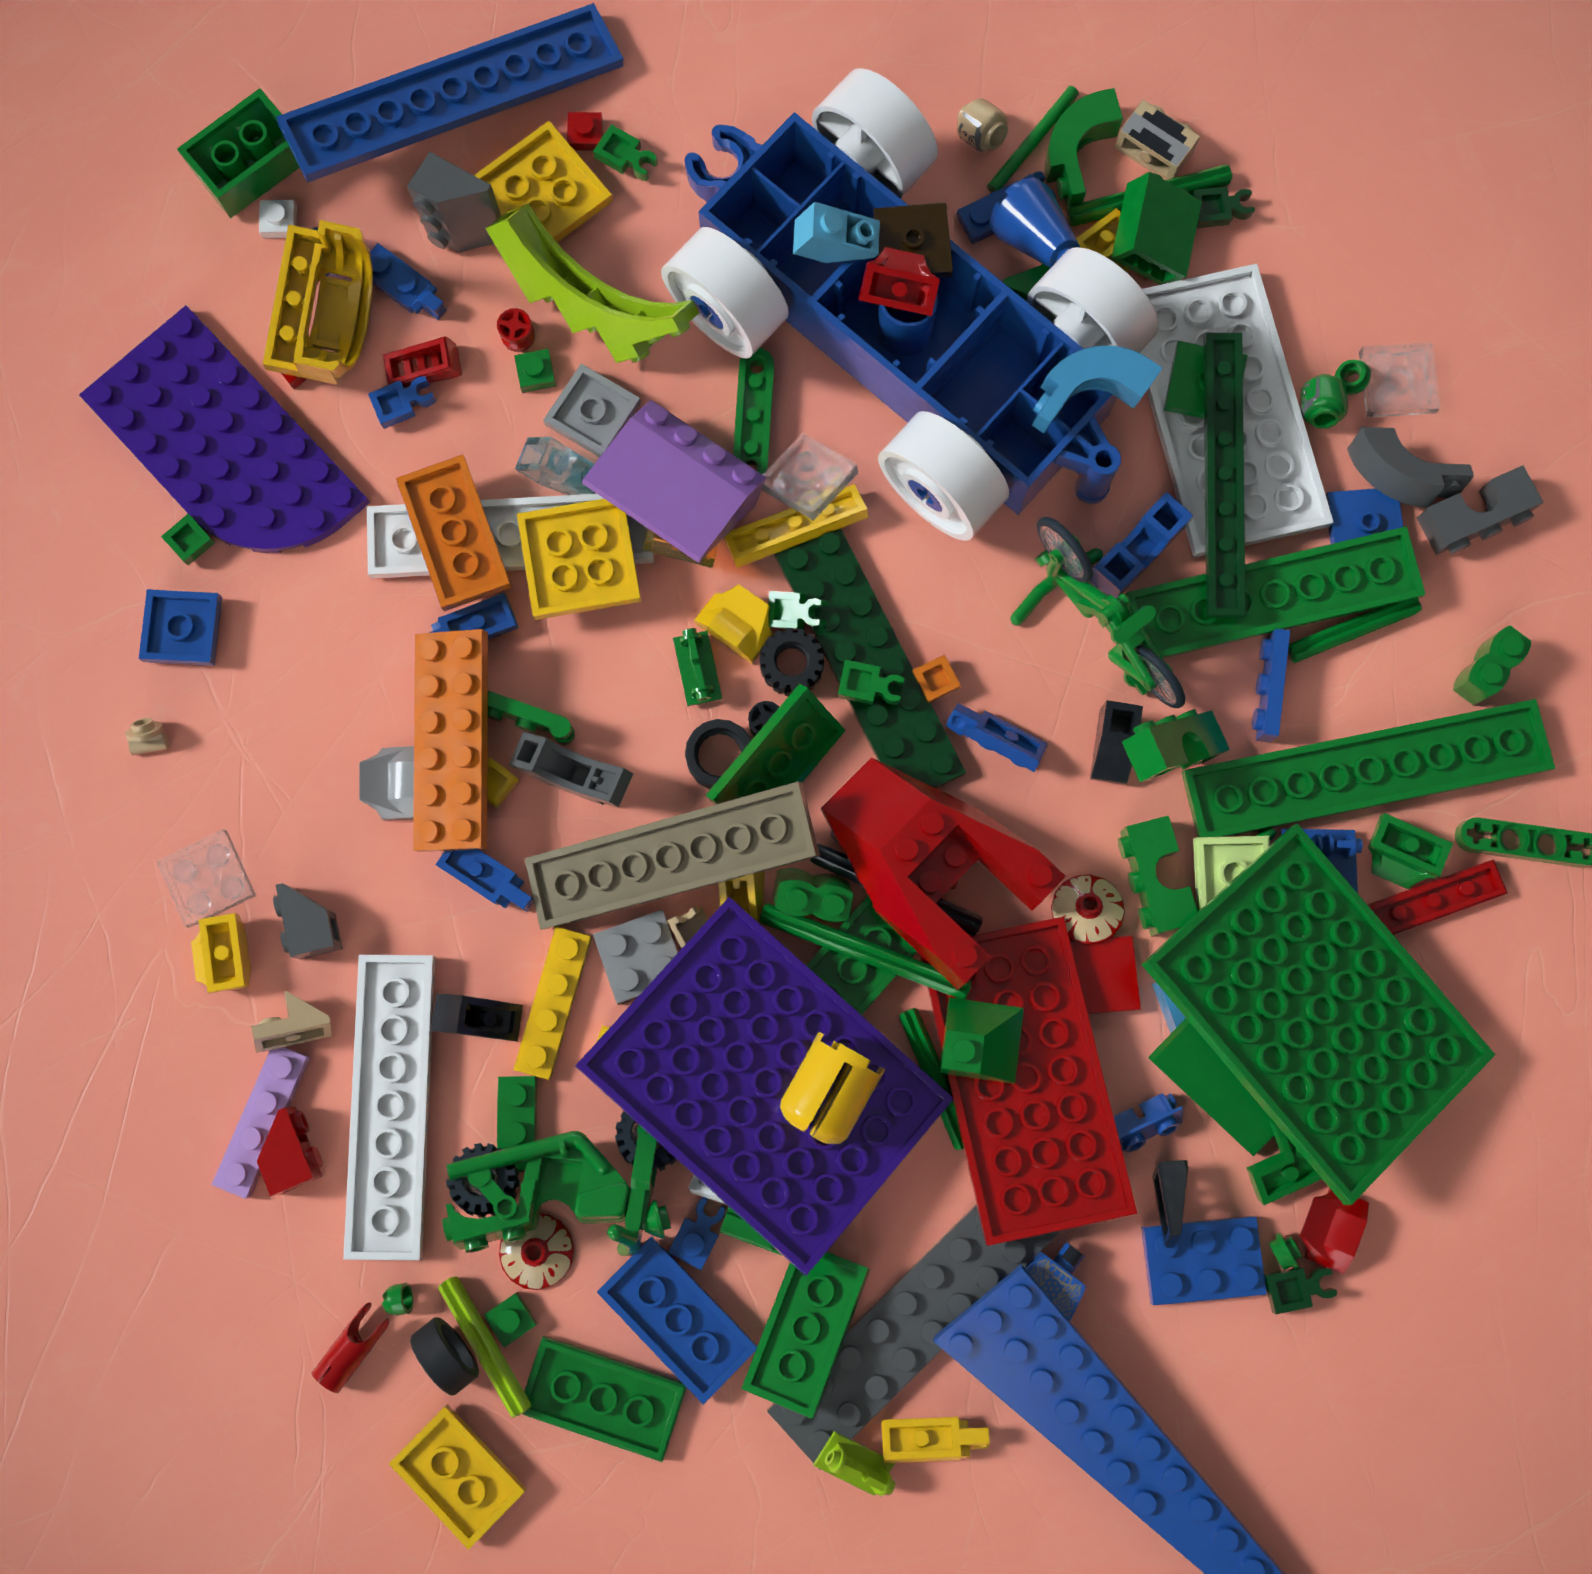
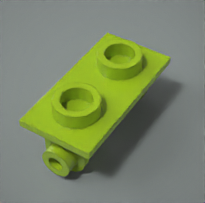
[813,1431,895,1496]

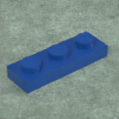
[1252,629,1290,743]

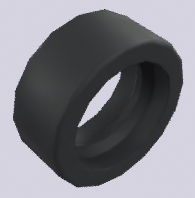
[685,719,751,789]
[410,1317,479,1395]

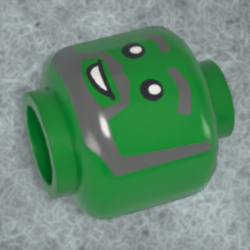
[1300,374,1348,429]

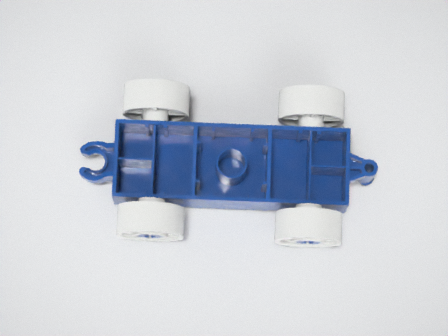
[661,68,1158,541]

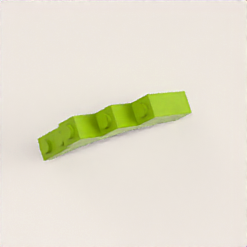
[485,204,700,363]

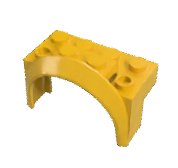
[263,220,373,385]

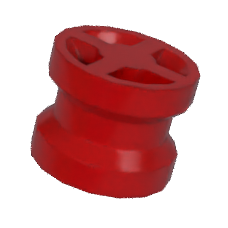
[497,308,535,352]

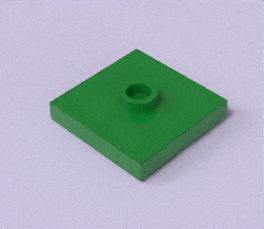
[1163,341,1248,419]

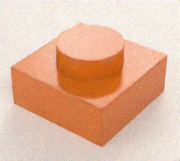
[912,654,961,703]

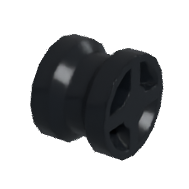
[748,701,779,737]

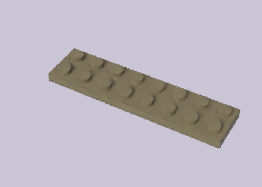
[525,782,820,930]

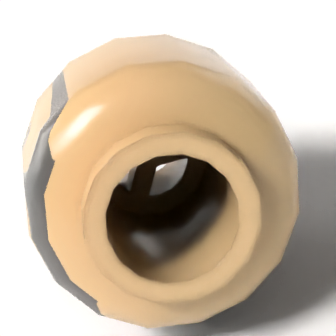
[957,98,1008,152]

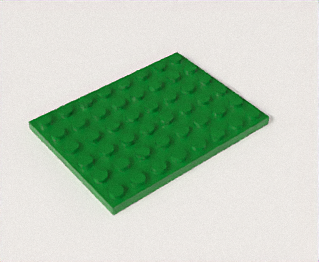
[1141,823,1496,1205]

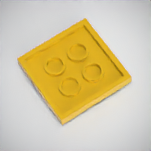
[474,121,613,242]
[517,499,642,620]

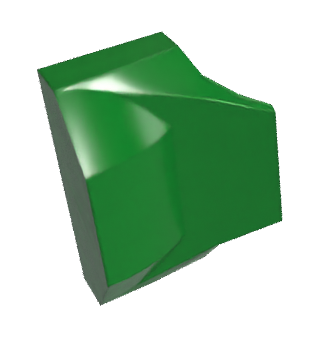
[1368,813,1453,889]

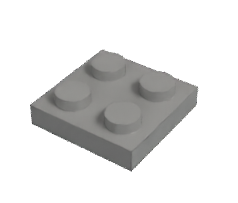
[543,364,641,457]
[593,910,678,1005]

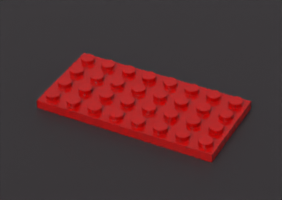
[920,916,1138,1246]

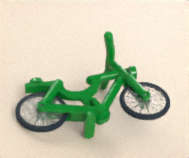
[1010,517,1186,709]

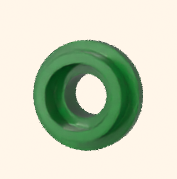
[1335,360,1371,395]
[1269,1232,1303,1270]

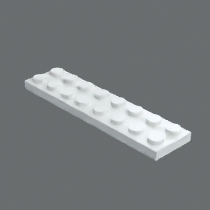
[367,494,654,579]
[343,955,436,1260]

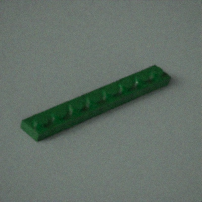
[1204,333,1246,618]

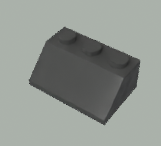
[407,152,501,253]

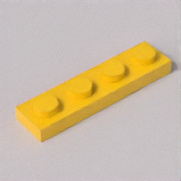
[724,484,869,568]
[513,926,592,1080]

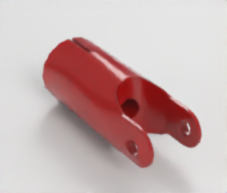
[311,1302,390,1393]

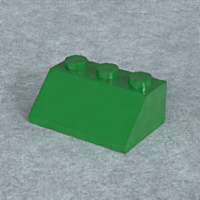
[177,88,300,219]

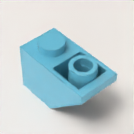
[793,202,880,263]

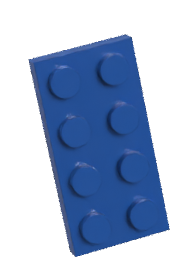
[597,1236,758,1405]

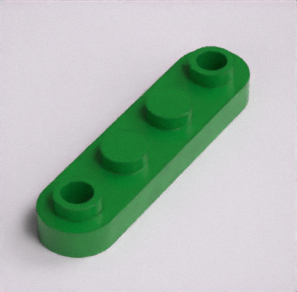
[733,348,774,477]

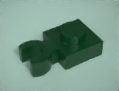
[1191,187,1255,228]
[1264,1267,1337,1315]

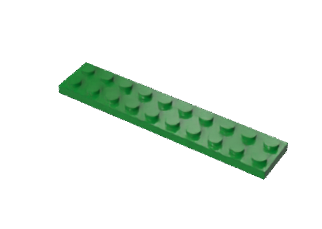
[1181,699,1555,837]

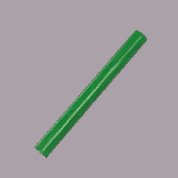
[987,85,1079,193]

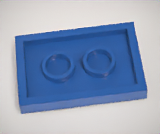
[1141,1216,1267,1305]

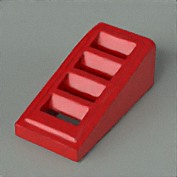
[383,336,462,387]

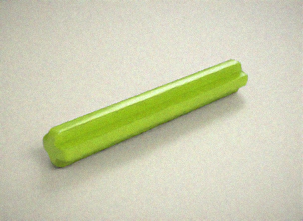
[439,1276,531,1418]

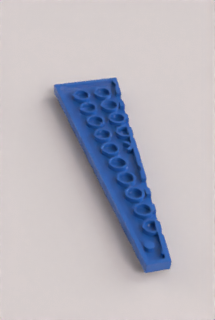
[933,1264,1285,1574]

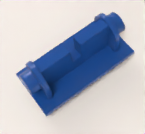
[1113,1093,1183,1152]

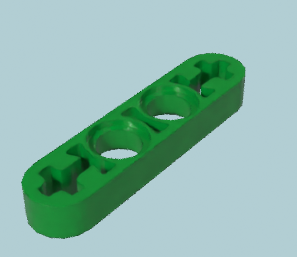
[1455,817,1592,867]

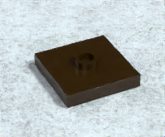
[873,203,953,278]

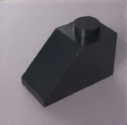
[431,993,523,1042]

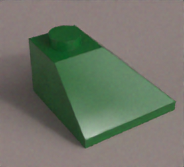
[939,997,1024,1084]

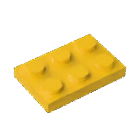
[389,1404,527,1550]

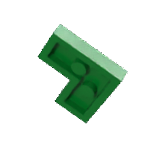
[1246,1119,1322,1206]

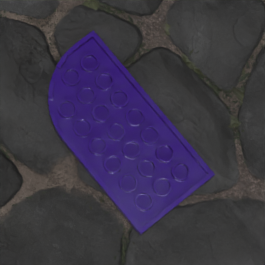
[79,305,370,553]

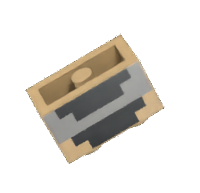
[1114,100,1200,180]

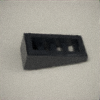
[1152,1160,1188,1248]

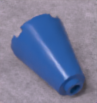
[990,177,1080,268]

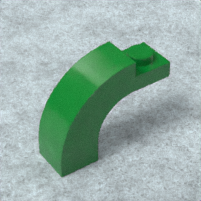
[1044,88,1123,211]

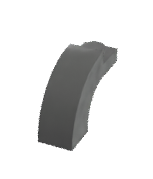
[1347,427,1474,508]
[509,732,633,807]

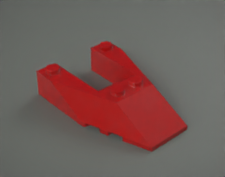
[821,757,1066,990]

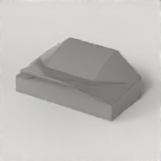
[359,746,414,821]

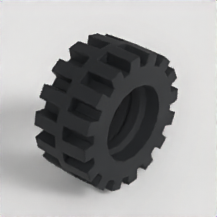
[760,628,824,696]

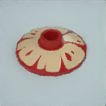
[1051,874,1125,945]
[499,1213,574,1290]

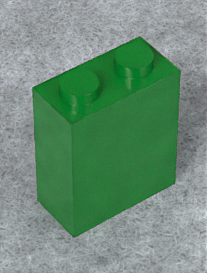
[1111,172,1202,285]

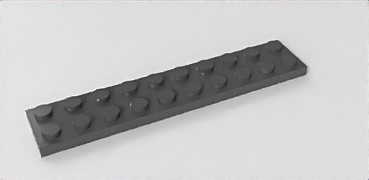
[767,1204,1062,1470]

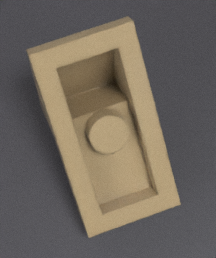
[251,991,332,1053]

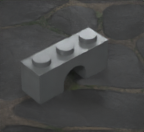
[1417,465,1543,555]

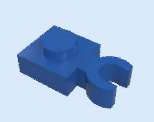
[368,376,436,429]
[668,1197,726,1270]

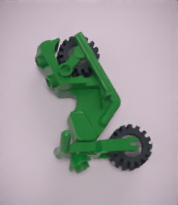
[442,1111,676,1256]

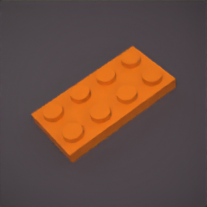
[396,454,512,612]

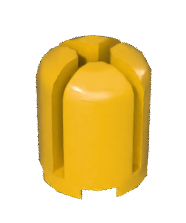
[780,1032,885,1144]

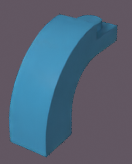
[1032,346,1162,433]

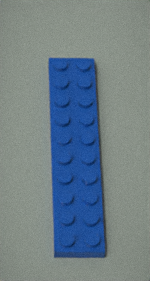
[276,3,624,183]

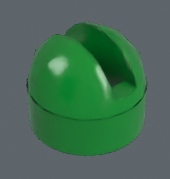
[382,1283,413,1316]

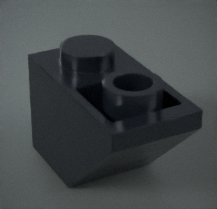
[1090,700,1143,785]

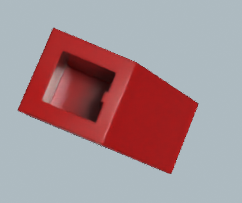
[257,1107,323,1197]

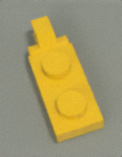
[881,1417,990,1463]

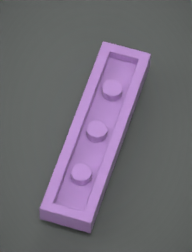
[211,1047,311,1199]

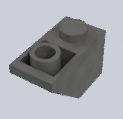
[273,883,343,960]

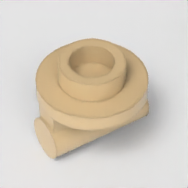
[125,718,170,755]

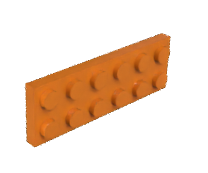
[413,629,488,852]

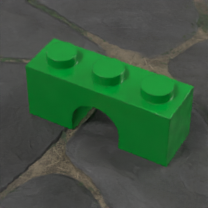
[1122,709,1230,782]
[1118,815,1198,937]

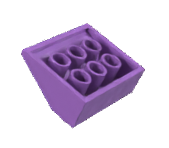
[582,400,766,563]

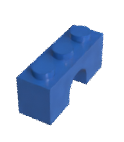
[1090,492,1193,598]

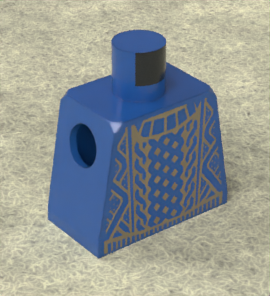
[1025,1242,1086,1321]

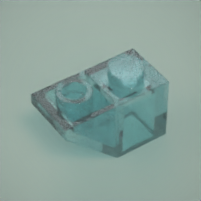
[515,436,595,495]

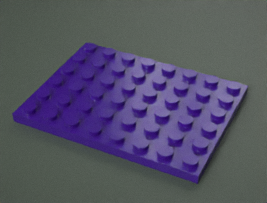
[575,897,953,1276]

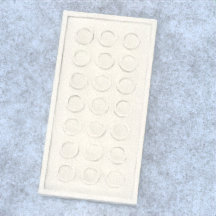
[1140,264,1334,558]

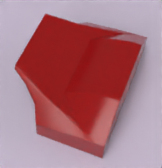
[858,247,940,316]
[1300,1188,1369,1274]

